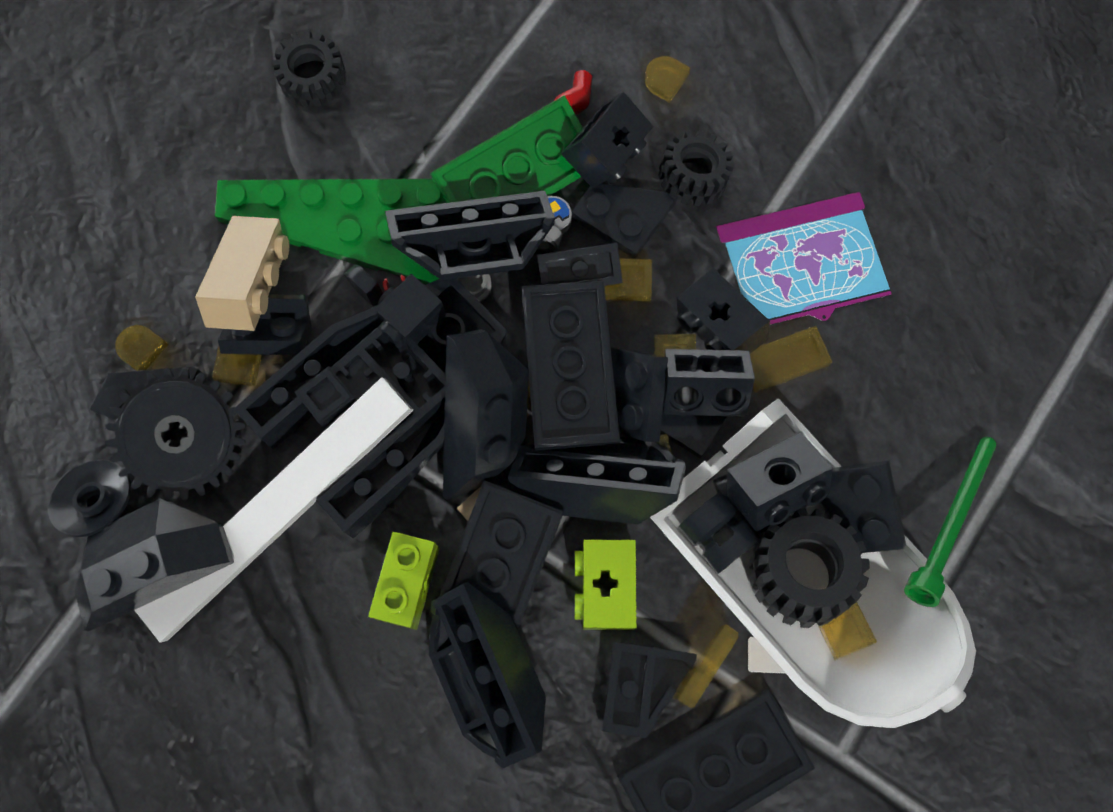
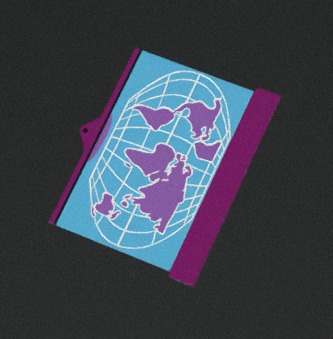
[716,192,891,325]

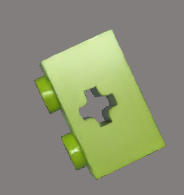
[368,532,440,630]
[575,540,637,630]

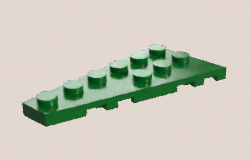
[215,179,447,284]

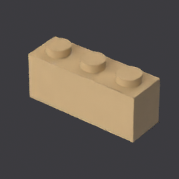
[195,216,289,331]

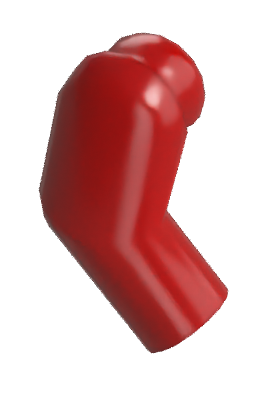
[554,70,592,115]

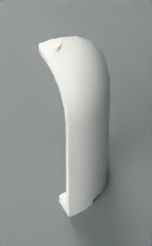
[650,398,976,728]

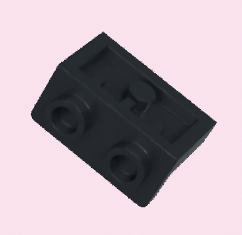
[218,294,312,355]

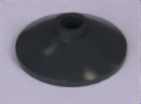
[48,460,131,537]

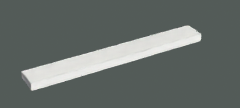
[135,377,414,643]

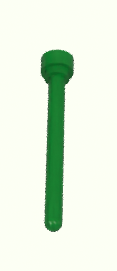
[904,437,996,607]

